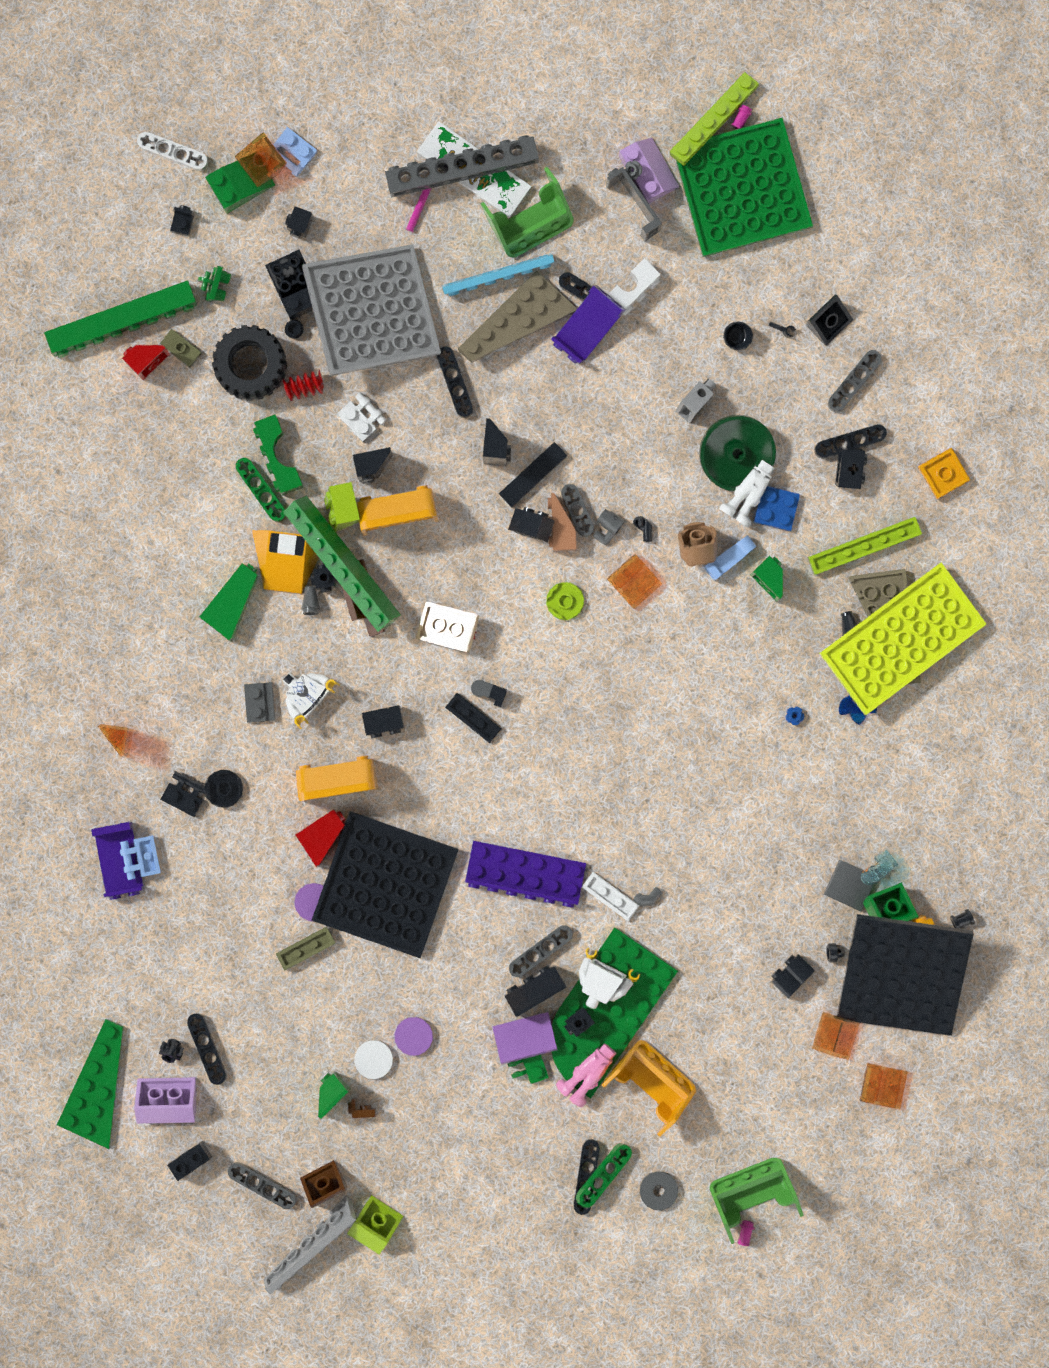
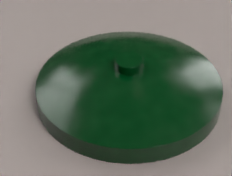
[699,415,776,491]

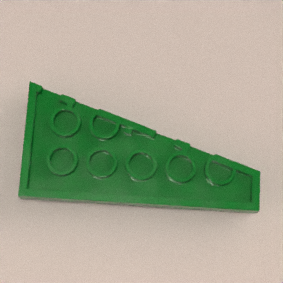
[57,1019,124,1149]

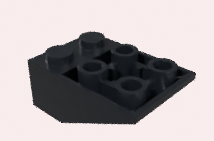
[265,249,313,320]

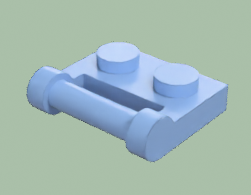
[266,127,318,177]

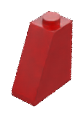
[295,809,346,867]

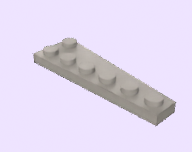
[264,1195,356,1294]

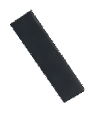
[499,442,567,508]

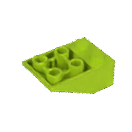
[324,482,360,532]

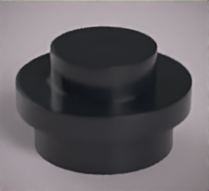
[285,320,304,339]

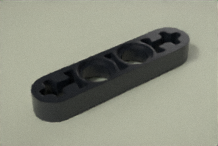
[437,346,473,418]
[814,424,887,459]
[187,1013,227,1085]
[574,1139,600,1215]

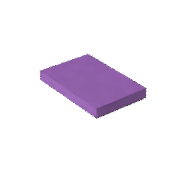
[492,1012,558,1065]

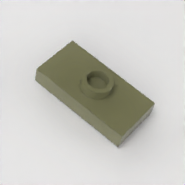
[160,329,202,368]

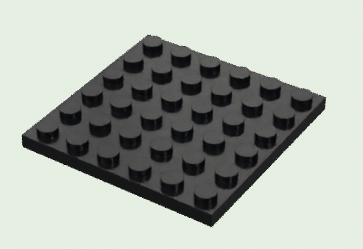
[311,811,459,959]
[837,914,974,1036]

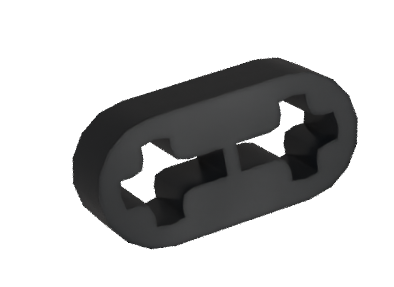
[559,272,591,301]

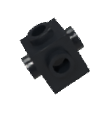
[311,564,338,593]

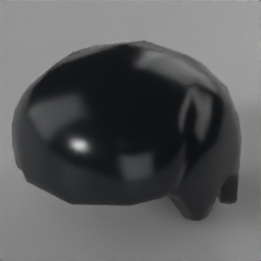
[723,321,753,350]

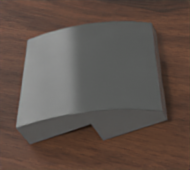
[823,860,877,912]

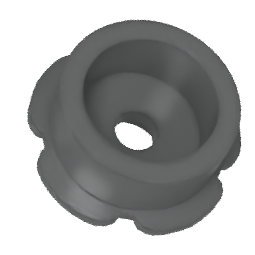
[625,160,642,180]

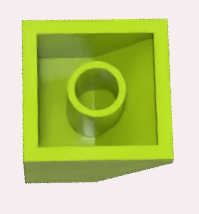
[347,1195,403,1255]

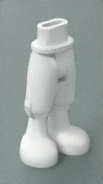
[719,460,775,528]

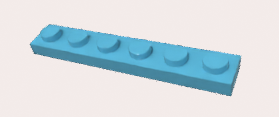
[441,253,554,296]

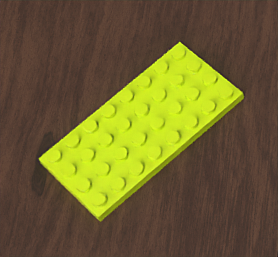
[819,562,986,715]

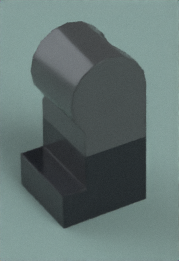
[471,680,507,708]

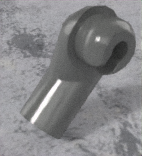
[634,887,663,907]

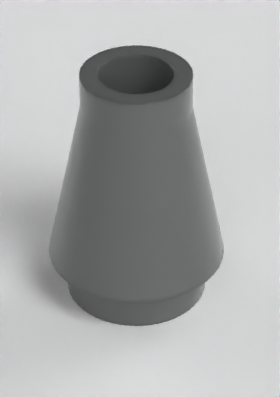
[301,586,320,616]

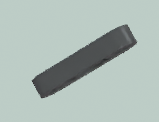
[561,484,594,537]

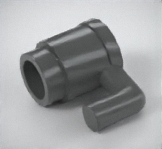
[593,509,625,545]

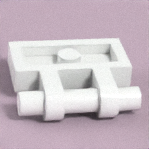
[337,392,386,442]

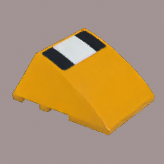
[252,530,319,594]

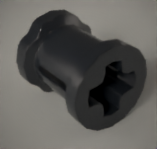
[950,909,975,929]

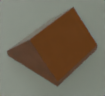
[300,1160,348,1208]

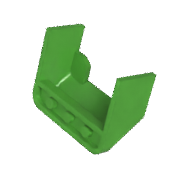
[480,167,574,258]
[709,1158,804,1244]

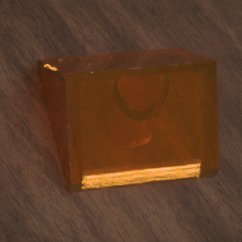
[235,132,287,187]
[98,724,133,758]
[812,1012,860,1060]

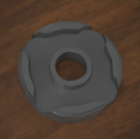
[640,1171,678,1210]

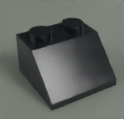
[353,447,393,484]

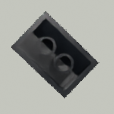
[483,418,511,466]
[505,965,567,1017]

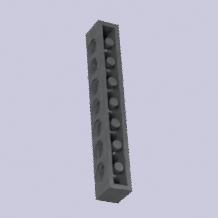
[385,135,539,198]

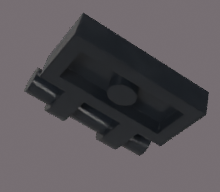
[160,771,205,817]

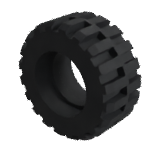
[212,325,287,401]

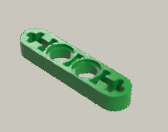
[236,458,286,522]
[576,1143,632,1208]

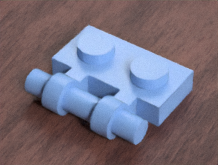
[120,835,161,880]

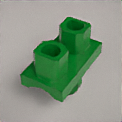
[197,266,231,302]

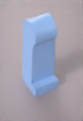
[704,535,757,581]

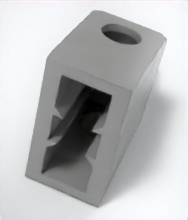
[675,379,716,424]

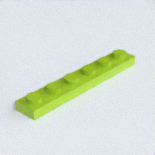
[670,72,759,166]
[808,517,922,575]

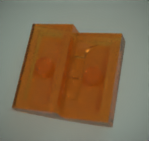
[607,554,662,609]
[860,1063,908,1109]

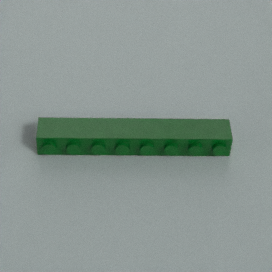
[44,280,198,358]
[283,496,401,632]

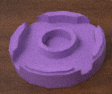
[294,883,323,922]
[395,1017,433,1056]

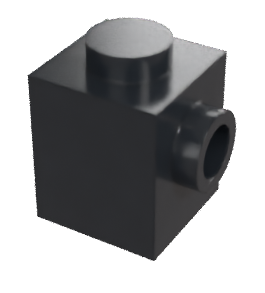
[285,206,314,238]
[564,1006,595,1037]

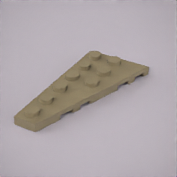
[458,271,577,363]
[848,569,921,685]

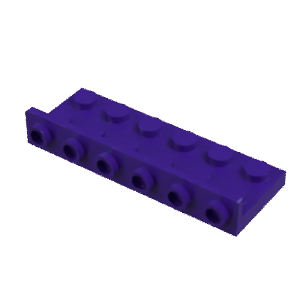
[465,840,586,908]

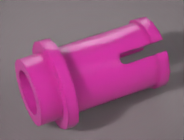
[731,105,752,129]
[737,1220,755,1246]

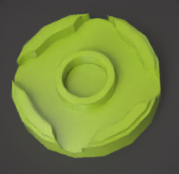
[546,582,584,620]

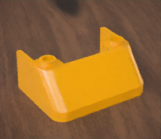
[357,485,439,536]
[296,755,378,802]
[602,1040,696,1136]

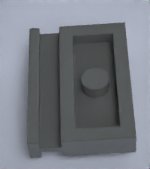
[244,682,275,723]

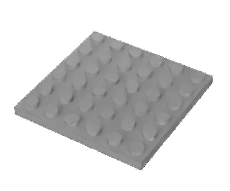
[302,244,441,376]

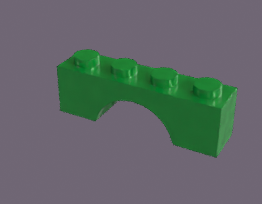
[253,414,304,496]

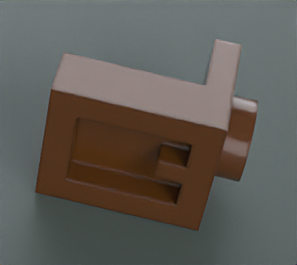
[348,1097,376,1118]

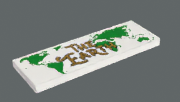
[417,121,531,218]

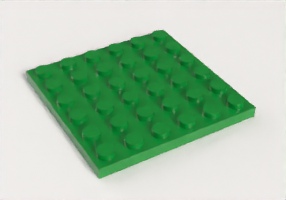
[675,117,813,257]

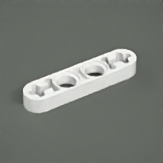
[137,132,208,171]

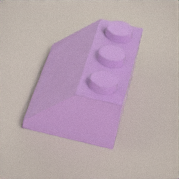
[619,138,679,204]
[134,1077,196,1124]

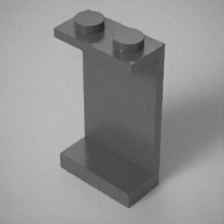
[606,167,662,242]

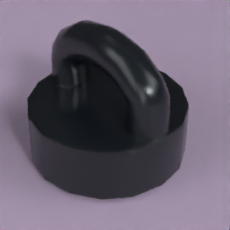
[826,943,845,963]

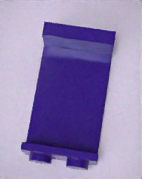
[551,285,626,364]
[91,822,144,900]

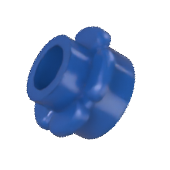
[785,706,804,725]

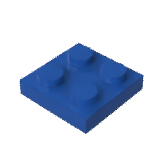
[753,486,800,532]

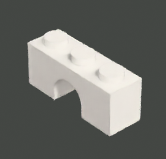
[608,258,661,316]

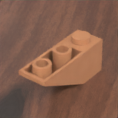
[547,493,576,552]

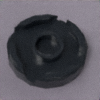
[204,770,243,808]

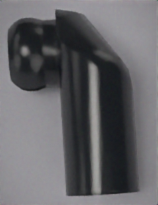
[633,516,652,542]

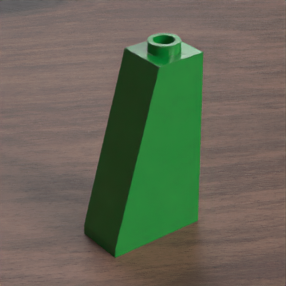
[199,563,259,642]

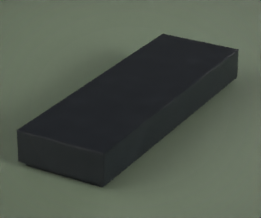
[445,693,501,744]

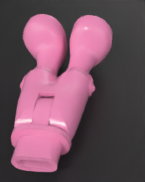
[556,1044,616,1107]

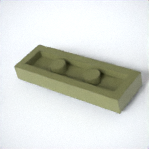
[276,926,336,971]

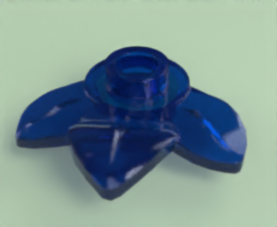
[839,695,877,725]

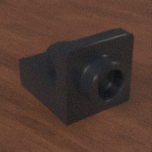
[170,205,195,236]

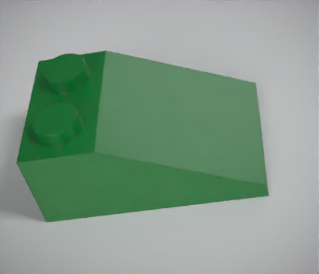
[205,153,275,214]

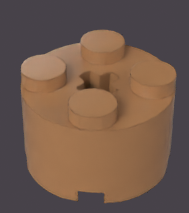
[678,522,718,567]

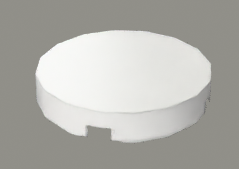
[354,1040,393,1079]

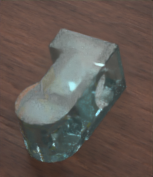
[861,849,899,885]

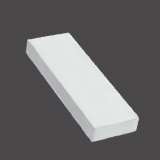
[582,872,639,921]

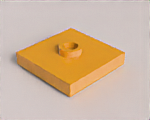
[918,447,970,500]

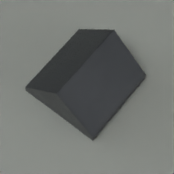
[806,294,853,346]

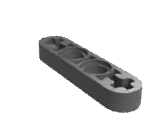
[828,350,882,412]
[509,925,573,977]
[228,1162,296,1209]

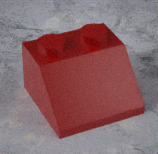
[122,345,170,380]

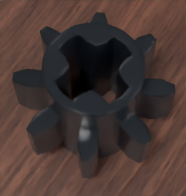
[159,1039,184,1063]

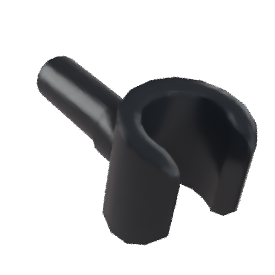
[769,322,796,338]

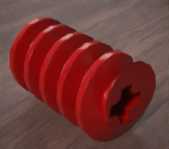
[283,370,324,401]

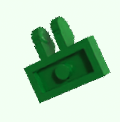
[507,1055,549,1084]

